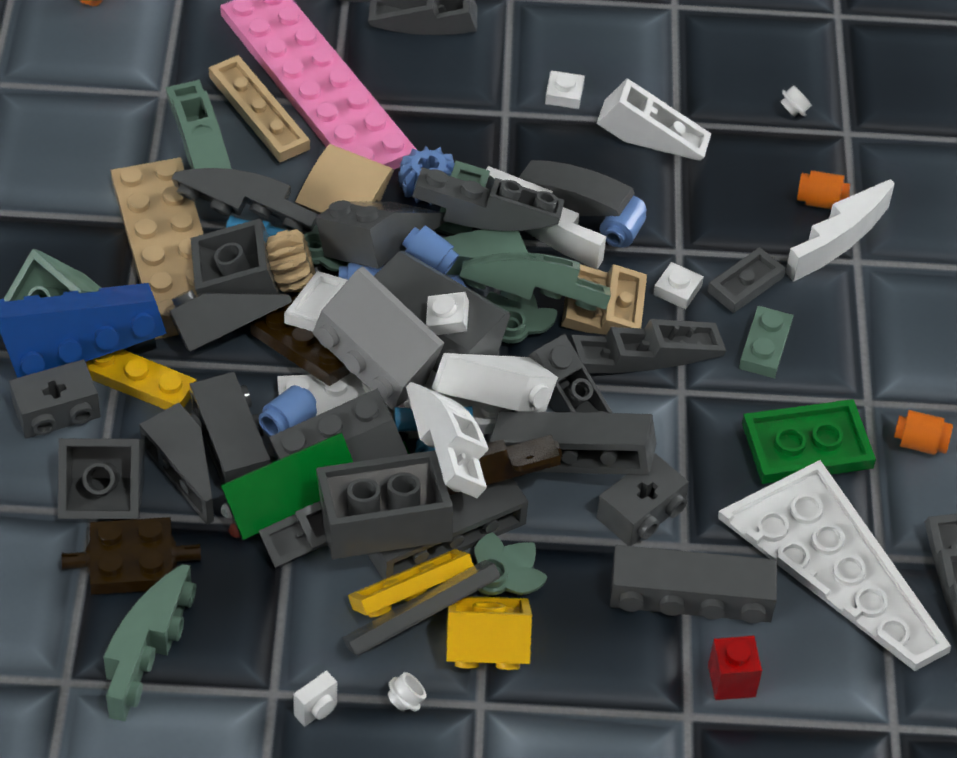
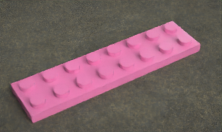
[220,0,417,170]

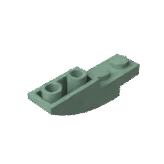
[166,80,232,169]
[459,252,611,311]
[103,564,197,721]

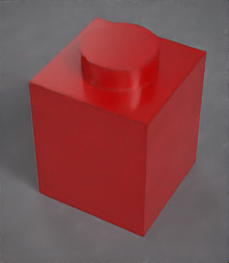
[708,635,762,701]

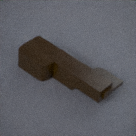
[447,435,563,495]

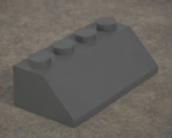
[374,251,511,373]

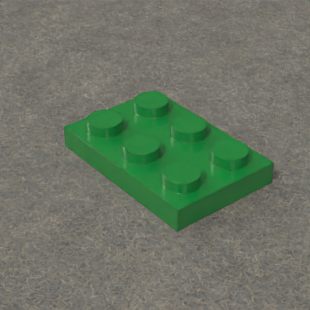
[742,399,876,484]

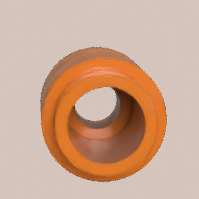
[797,171,851,209]
[894,410,953,455]

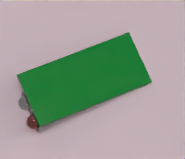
[221,432,353,540]

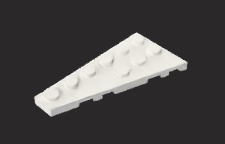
[718,460,951,671]

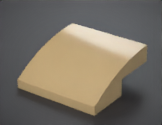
[295,144,394,214]
[561,264,647,335]

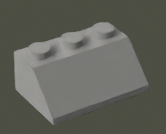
[312,266,445,410]

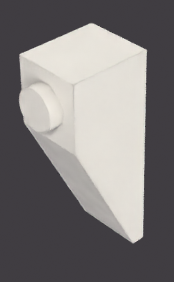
[596,78,711,161]
[431,353,558,412]

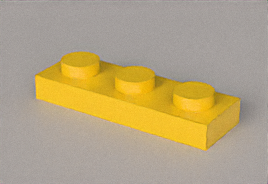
[86,349,197,410]
[348,549,474,617]

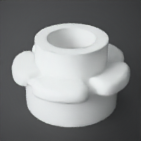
[781,85,812,117]
[388,672,426,712]

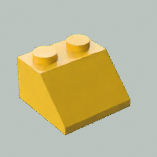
[446,596,532,670]

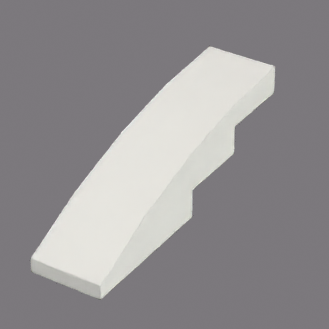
[486,166,606,269]
[785,179,895,282]

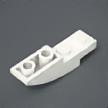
[406,382,489,498]

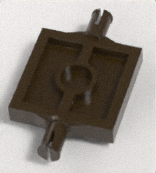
[61,517,201,595]

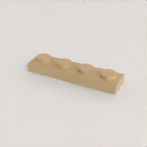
[209,55,310,163]

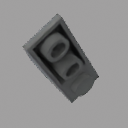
[527,334,613,413]

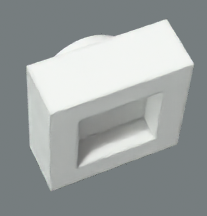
[545,71,585,109]
[653,262,704,309]
[426,292,469,335]
[293,670,337,727]

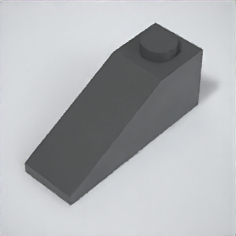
[166,290,292,351]
[139,403,214,525]

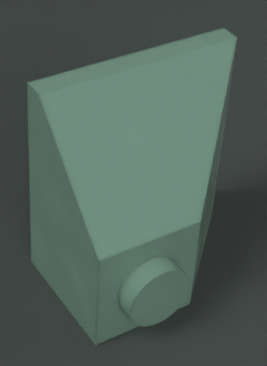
[4,249,101,302]

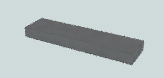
[342,560,501,655]

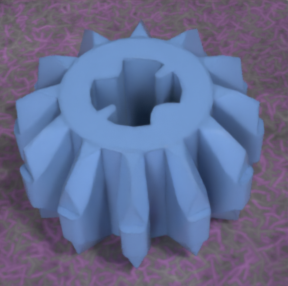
[398,145,455,205]

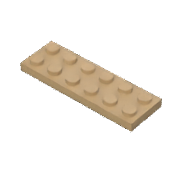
[110,157,204,340]

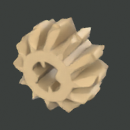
[266,229,315,293]

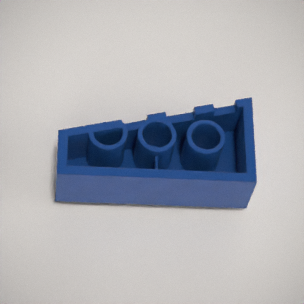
[0,283,167,378]

